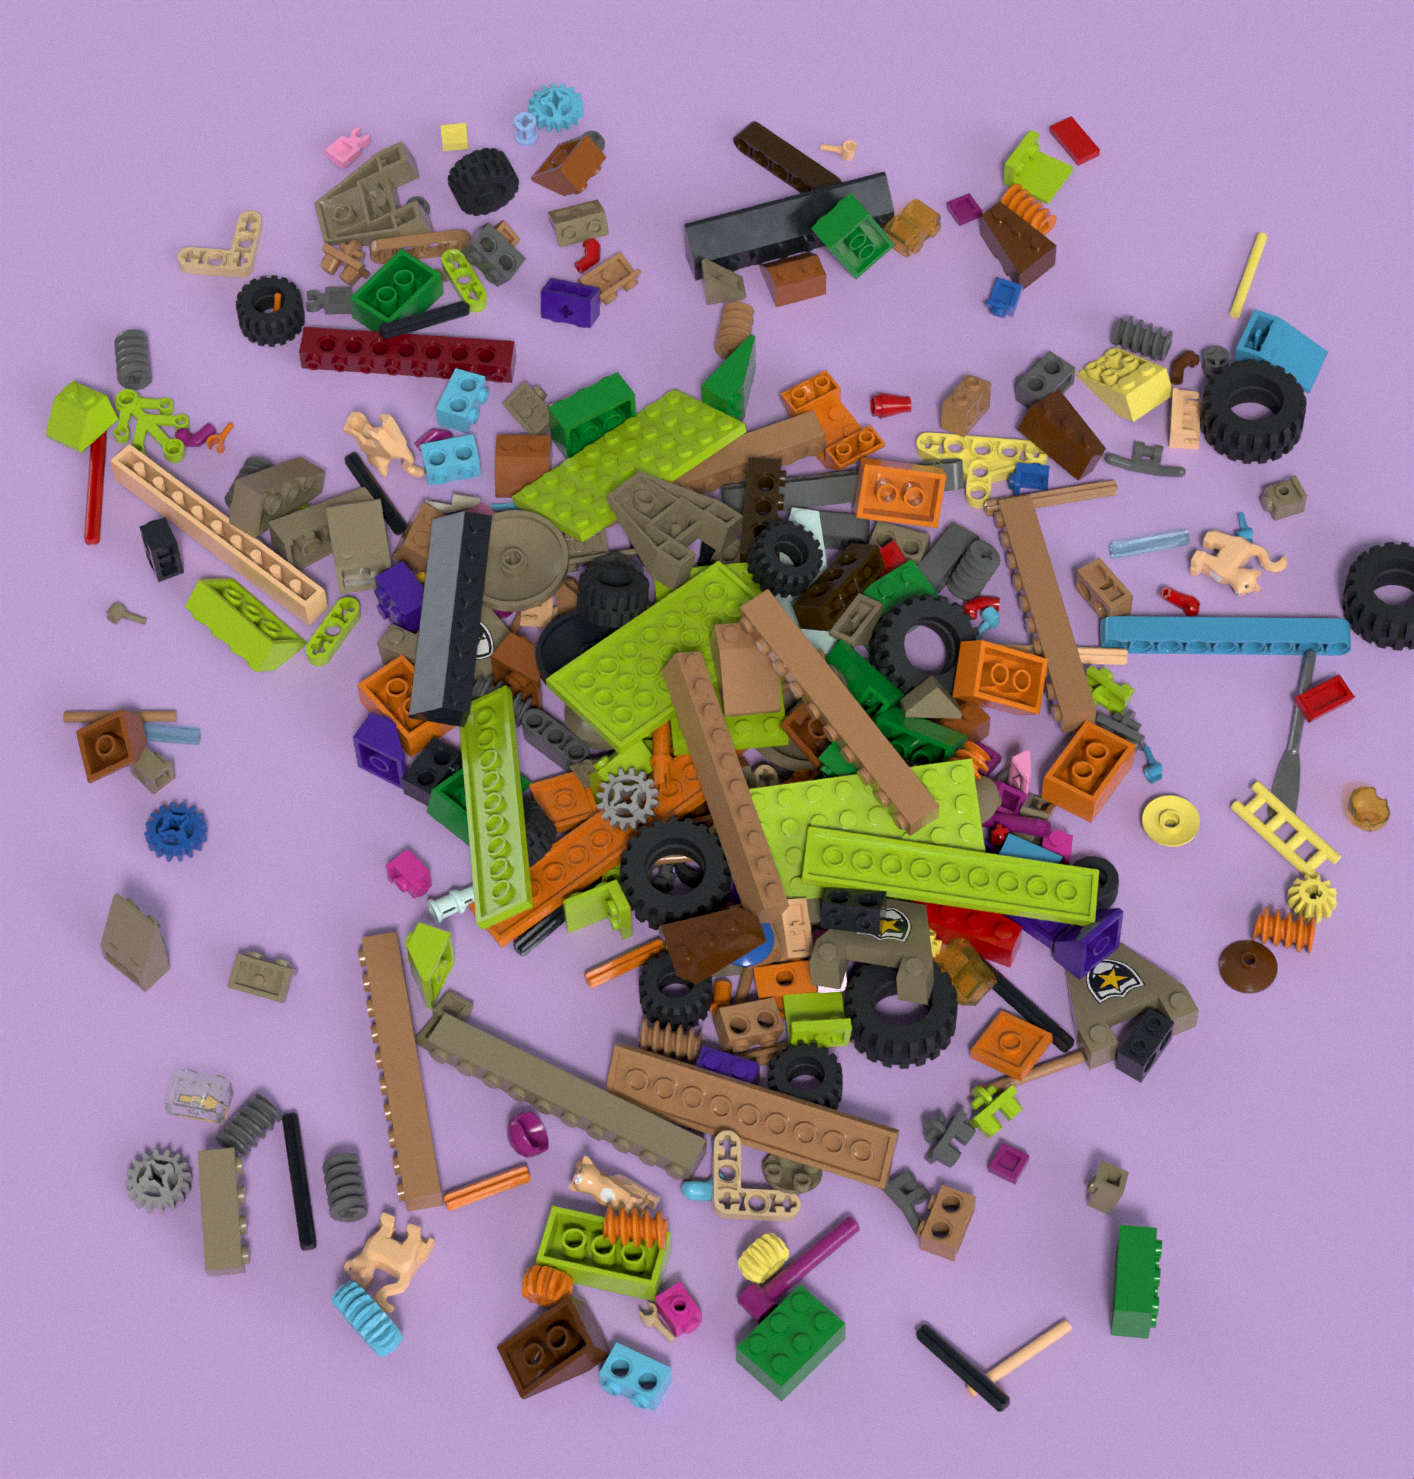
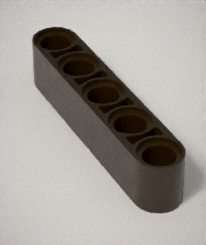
[733,121,842,193]

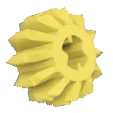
[1287,874,1337,924]
[738,1233,789,1284]

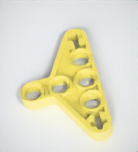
[916,432,1049,509]

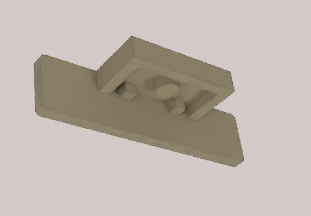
[563,528,638,573]

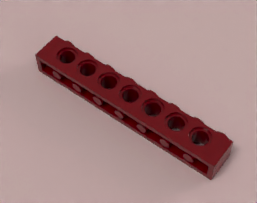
[299,327,516,383]

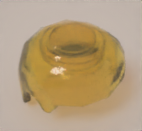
[1346,786,1391,832]

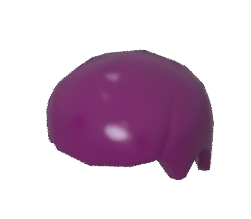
[507,1111,549,1158]

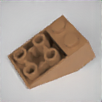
[391,502,447,574]

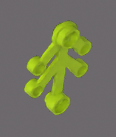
[113,389,190,463]

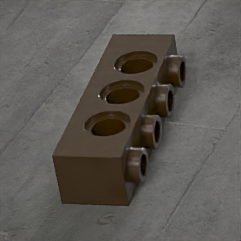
[740,457,787,563]
[792,543,886,631]

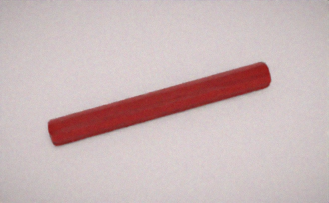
[84,432,107,545]

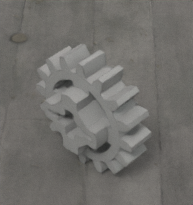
[596,768,660,832]
[125,1149,192,1214]

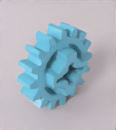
[528,83,584,133]

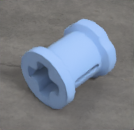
[514,112,538,146]

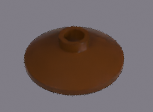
[1218,940,1278,994]

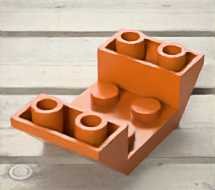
[781,370,885,471]

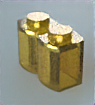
[883,198,941,258]
[933,938,997,1006]

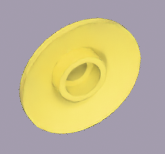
[1142,795,1200,847]

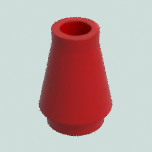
[870,392,912,419]

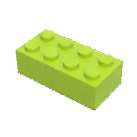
[536,1206,672,1302]

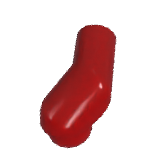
[1160,586,1200,617]

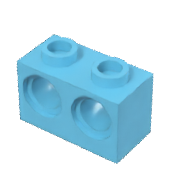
[436,368,489,433]
[420,434,481,486]
[599,1342,672,1411]

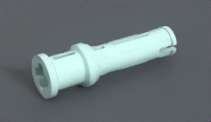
[427,885,474,925]

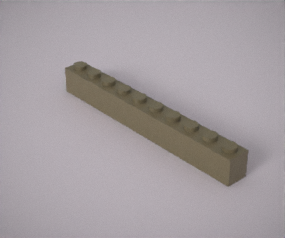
[427,1013,707,1181]

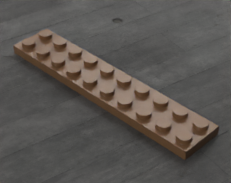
[605,1042,900,1189]

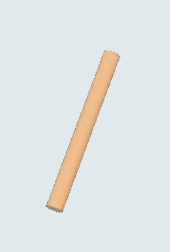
[966,1320,1072,1398]

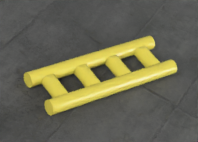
[1231,781,1341,879]

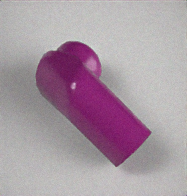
[174,423,216,447]
[414,428,454,452]

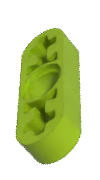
[441,249,487,312]
[305,597,361,666]

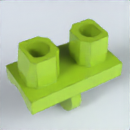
[1086,665,1134,715]
[968,1085,1023,1139]

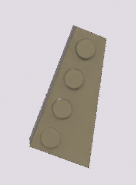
[229,457,326,538]
[268,487,375,571]

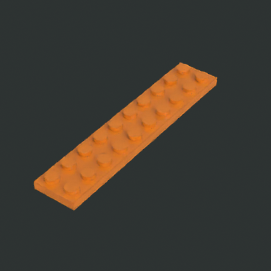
[468,754,706,948]

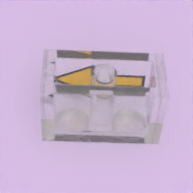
[163,1069,234,1125]

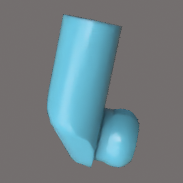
[681,1172,727,1202]

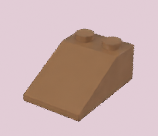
[709,623,781,717]

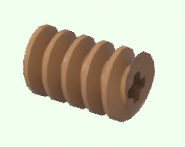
[715,301,755,360]
[638,1017,703,1065]

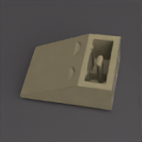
[326,499,392,594]
[100,893,170,992]

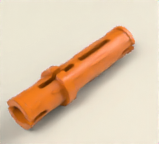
[650,720,673,791]

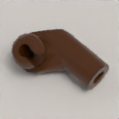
[1170,350,1200,385]

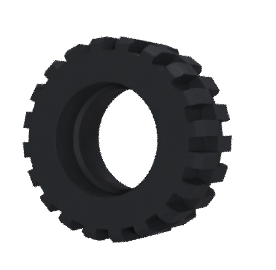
[1200,359,1307,464]
[1342,542,1414,651]
[869,594,980,701]
[620,816,731,931]
[844,961,958,1069]

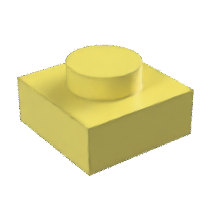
[440,123,469,151]

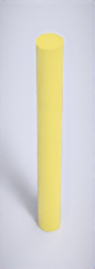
[1229,232,1267,318]

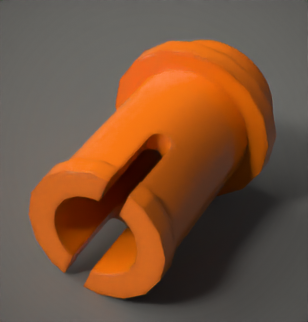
[710,981,732,1018]

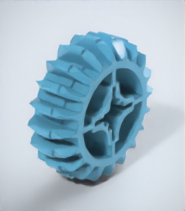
[331,1280,403,1357]

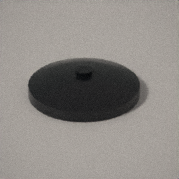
[535,610,619,685]

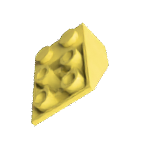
[1076,347,1173,422]

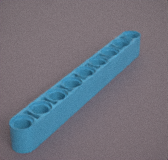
[1100,616,1351,656]

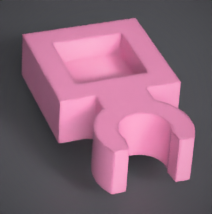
[325,127,371,169]

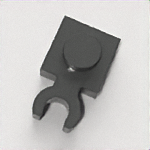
[306,287,353,315]

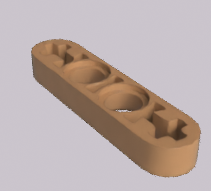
[369,229,471,264]

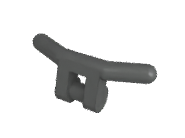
[1105,441,1186,477]
[879,1171,930,1236]

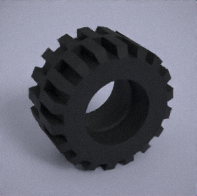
[447,148,519,216]
[235,275,305,347]
[746,520,823,598]
[576,565,650,628]
[523,798,557,868]
[639,952,713,1032]
[768,1042,843,1110]

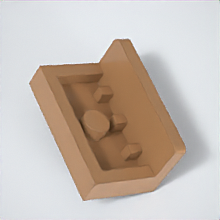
[577,251,642,305]

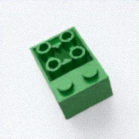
[825,639,904,725]

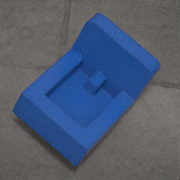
[985,277,1023,318]
[1009,463,1050,495]

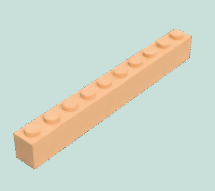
[110,444,328,626]

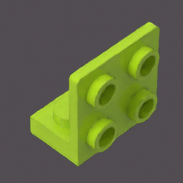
[1003,130,1073,204]
[563,879,633,940]
[783,991,852,1048]

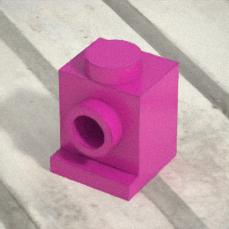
[1042,830,1073,865]
[385,849,432,899]
[655,1281,702,1338]

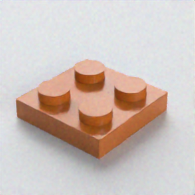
[529,772,599,833]
[970,1010,1053,1082]

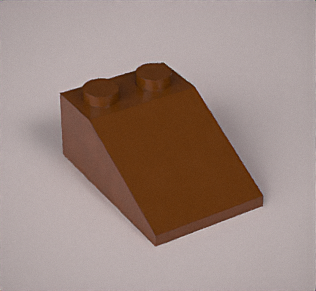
[497,1296,611,1399]

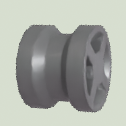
[1202,346,1230,379]

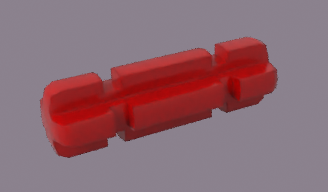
[989,824,1009,850]

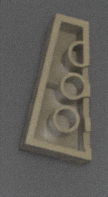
[198,1147,250,1277]

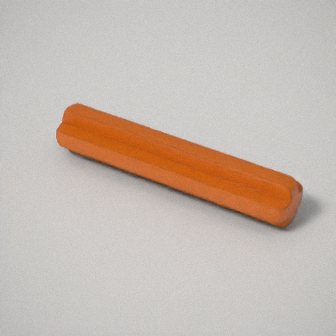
[584,939,666,988]
[443,1165,530,1211]

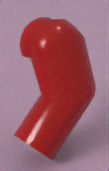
[574,238,601,274]
[962,596,1000,620]

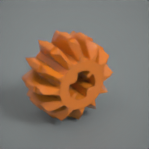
[521,1265,574,1309]

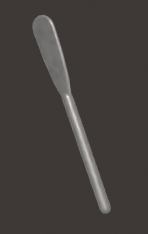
[1267,650,1317,824]

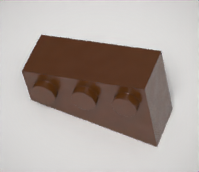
[980,201,1057,291]
[1017,389,1106,481]
[661,907,767,984]

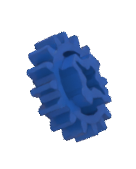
[144,802,208,862]

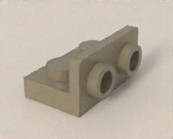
[548,199,609,247]
[502,381,554,435]
[227,950,298,1003]

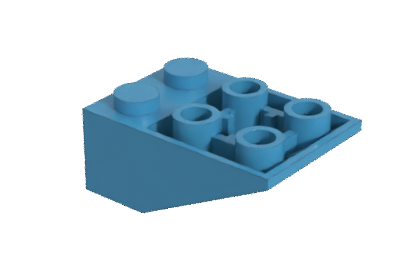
[1234,310,1328,393]

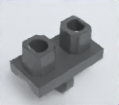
[1096,709,1146,753]
[922,1110,976,1168]

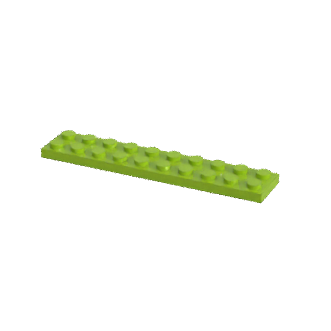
[459,685,533,930]
[801,826,1099,926]

